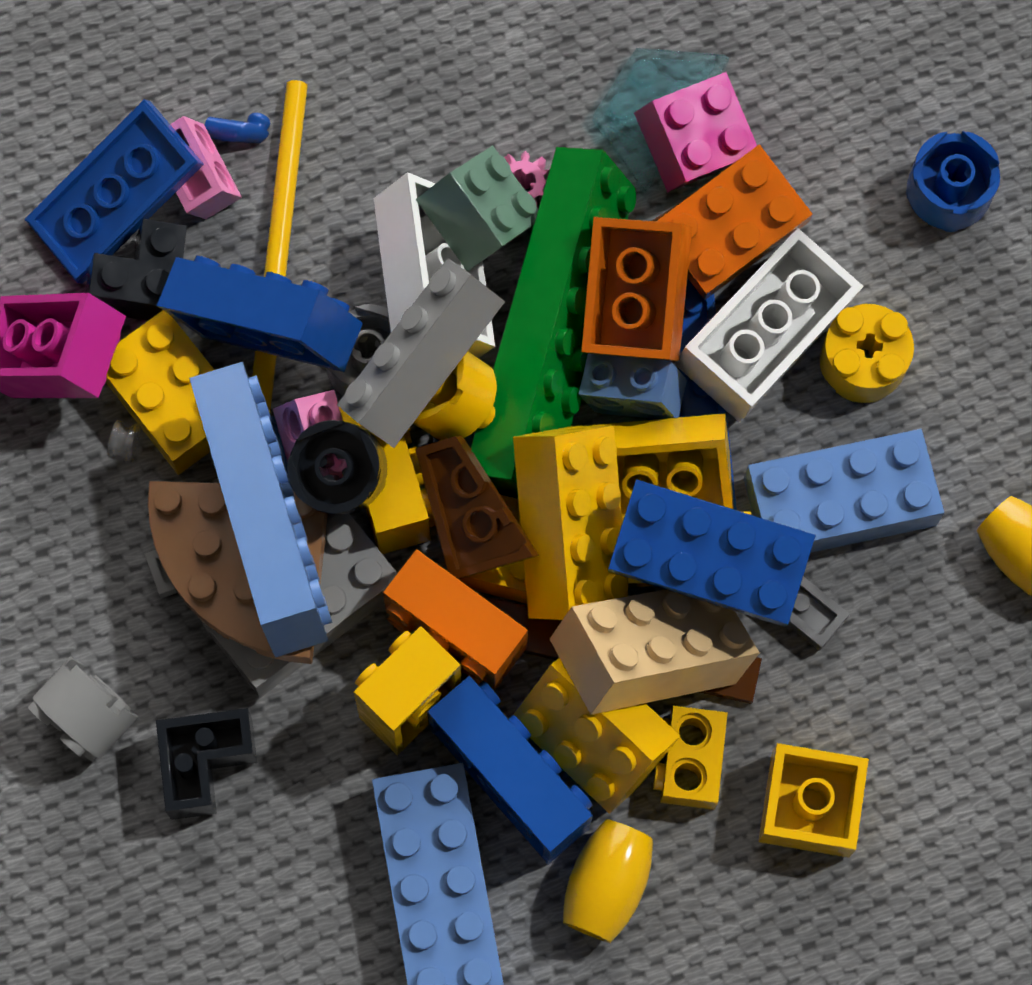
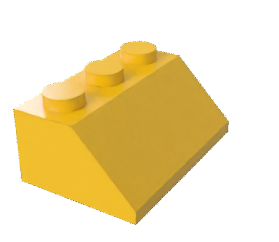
[592,413,734,523]

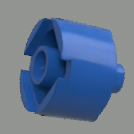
[906,131,1001,232]

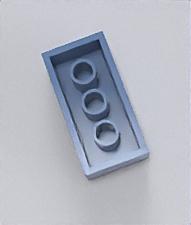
[744,429,944,553]

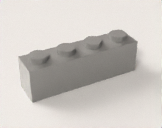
[337,258,505,448]

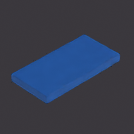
[24,99,204,284]

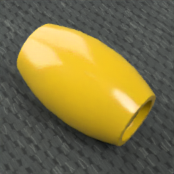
[977,496,1032,596]
[563,819,653,943]

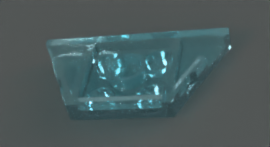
[593,48,729,193]

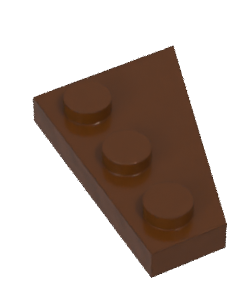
[415,436,539,579]

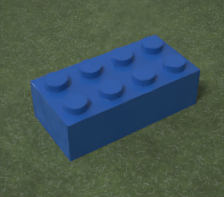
[157,256,363,372]
[608,479,816,627]
[427,675,593,865]

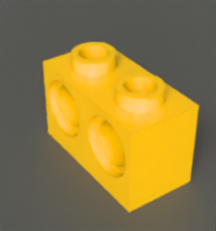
[653,706,728,810]

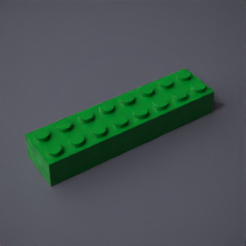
[471,147,636,499]

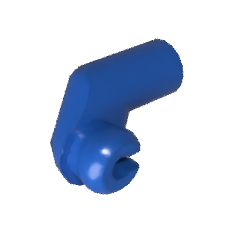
[205,112,271,143]

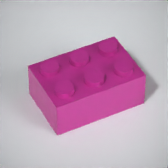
[0,293,126,398]

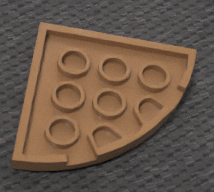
[148,481,328,664]

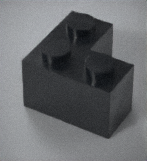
[85,219,187,321]
[156,708,257,820]

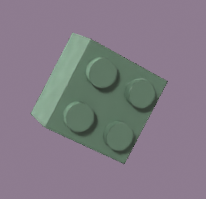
[416,145,539,272]

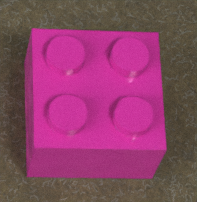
[634,72,757,193]

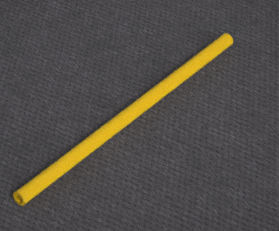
[252,80,308,412]

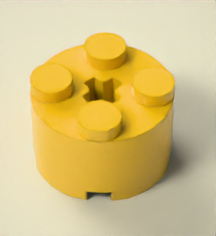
[820,304,914,403]
[413,351,497,441]

